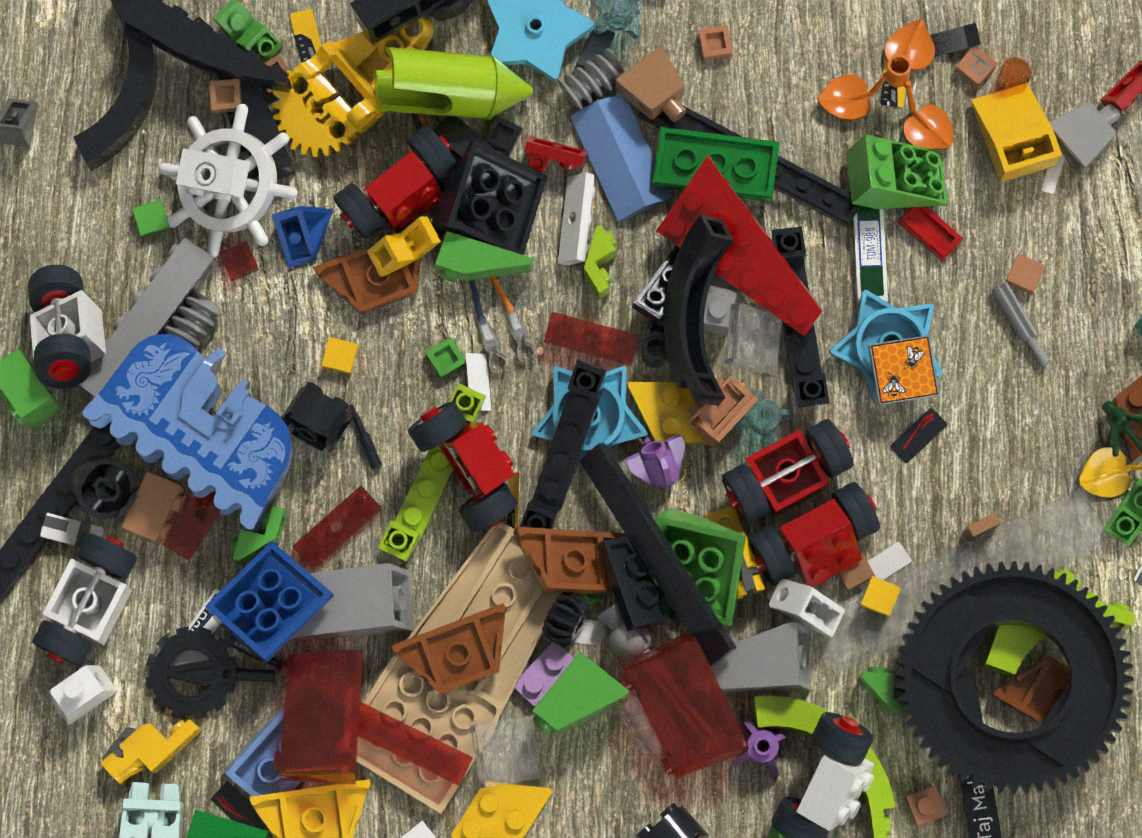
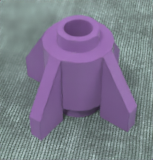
[624,433,685,488]
[732,720,790,778]

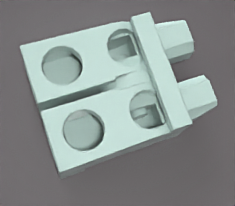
[119,782,185,838]

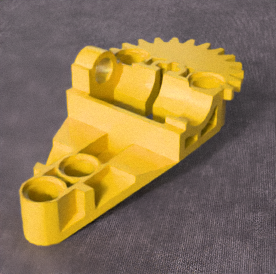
[271,17,434,157]

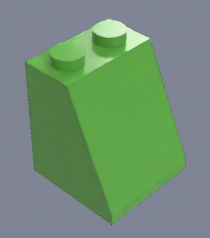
[532,652,629,736]

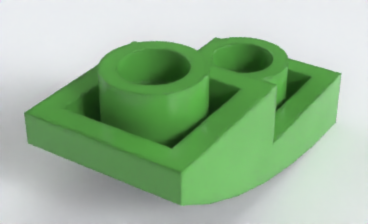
[1103,479,1142,547]

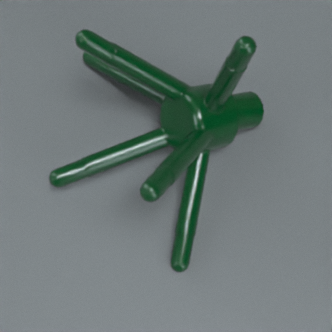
[1101,401,1142,457]

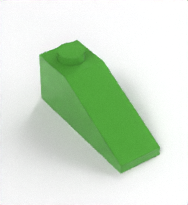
[435,231,534,282]

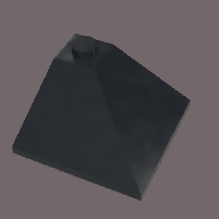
[432,140,548,255]

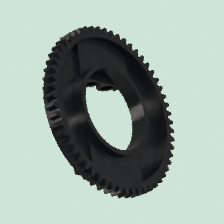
[896,561,1133,795]

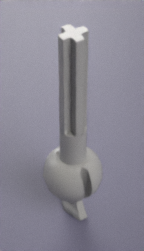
[598,603,713,742]

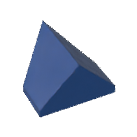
[272,206,334,268]

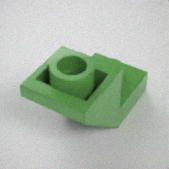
[212,0,283,63]
[230,505,288,565]
[859,667,908,715]

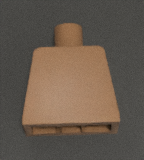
[616,46,687,122]

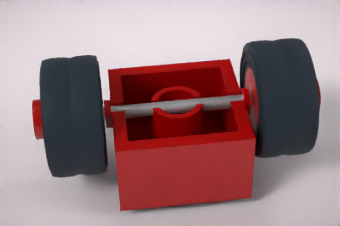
[333,125,458,239]
[408,402,518,532]
[722,419,854,523]
[748,482,880,587]

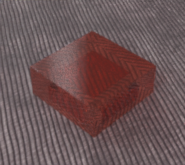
[219,240,259,282]

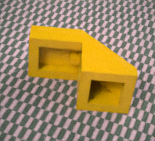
[367,216,441,277]

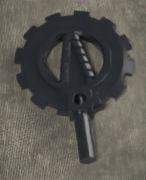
[145,627,275,720]

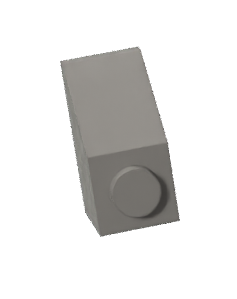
[704,273,737,336]

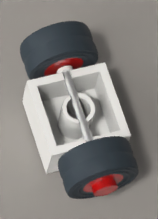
[28,265,106,389]
[32,533,137,667]
[772,712,875,838]

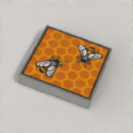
[868,335,940,406]

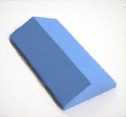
[570,95,673,223]

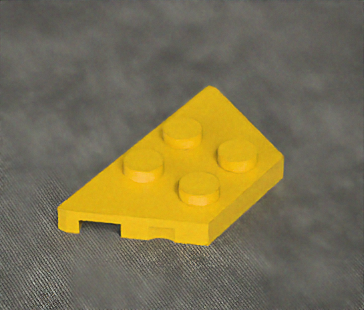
[628,382,745,445]
[249,779,371,838]
[451,782,553,838]

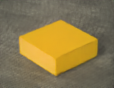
[321,337,359,375]
[860,576,901,618]

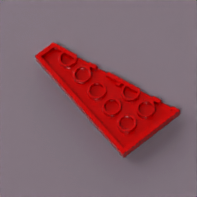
[656,156,823,336]

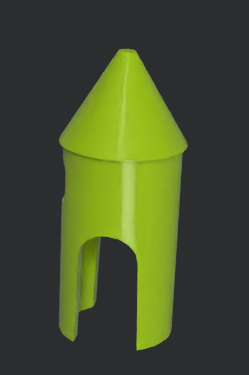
[375,47,533,121]

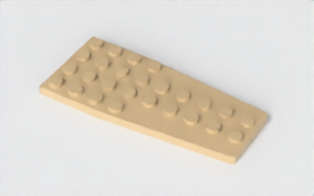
[335,522,563,815]

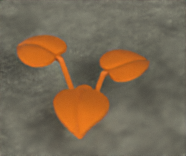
[817,19,954,150]

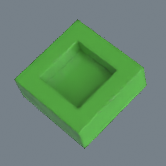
[132,199,171,239]
[425,337,466,380]

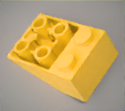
[971,83,1062,183]

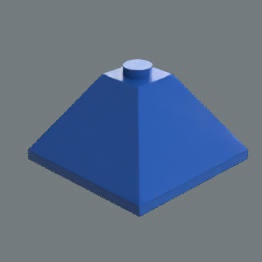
[205,541,334,662]

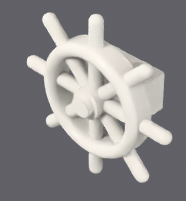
[158,104,298,258]

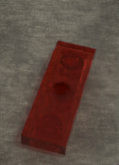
[544,312,640,366]
[292,485,382,570]
[163,491,221,562]

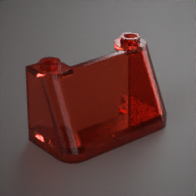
[619,632,749,779]
[274,649,364,784]

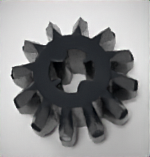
[542,592,589,646]

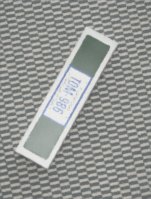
[853,206,888,305]

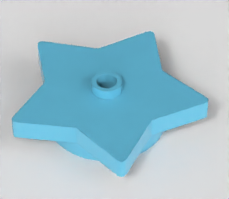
[486,0,594,83]
[829,290,943,405]
[532,366,648,475]

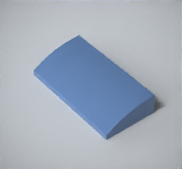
[223,677,353,797]

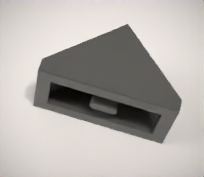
[0,98,38,147]

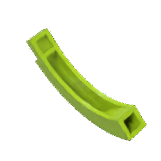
[752,695,896,838]

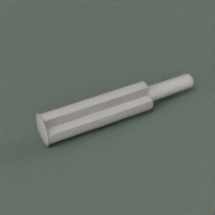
[991,281,1049,366]

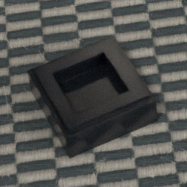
[484,116,523,156]

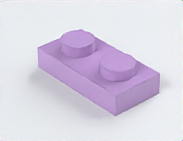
[515,642,574,707]

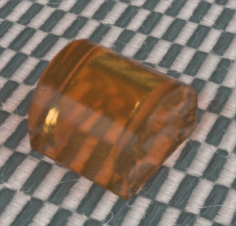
[996,57,1032,91]

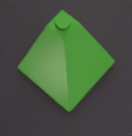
[648,509,746,626]

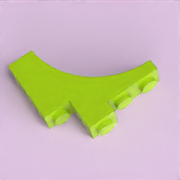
[982,569,1137,678]

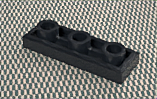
[632,245,680,323]

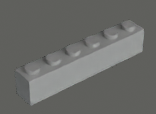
[78,237,218,398]

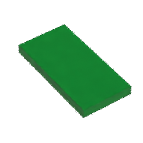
[652,127,780,202]

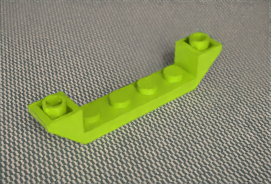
[378,383,486,562]

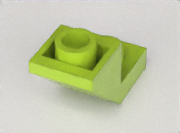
[584,225,618,300]

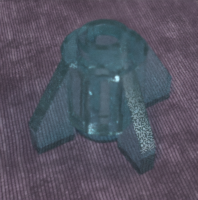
[594,0,642,39]
[734,390,795,446]

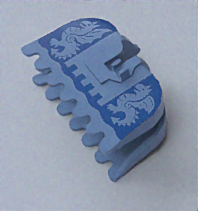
[82,334,293,533]

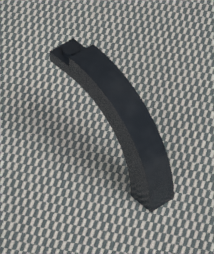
[73,0,158,171]
[664,214,734,406]

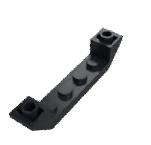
[771,226,829,408]
[520,359,607,529]

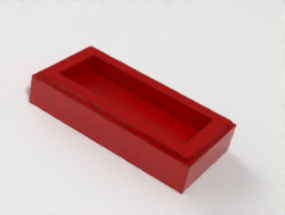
[897,207,963,262]

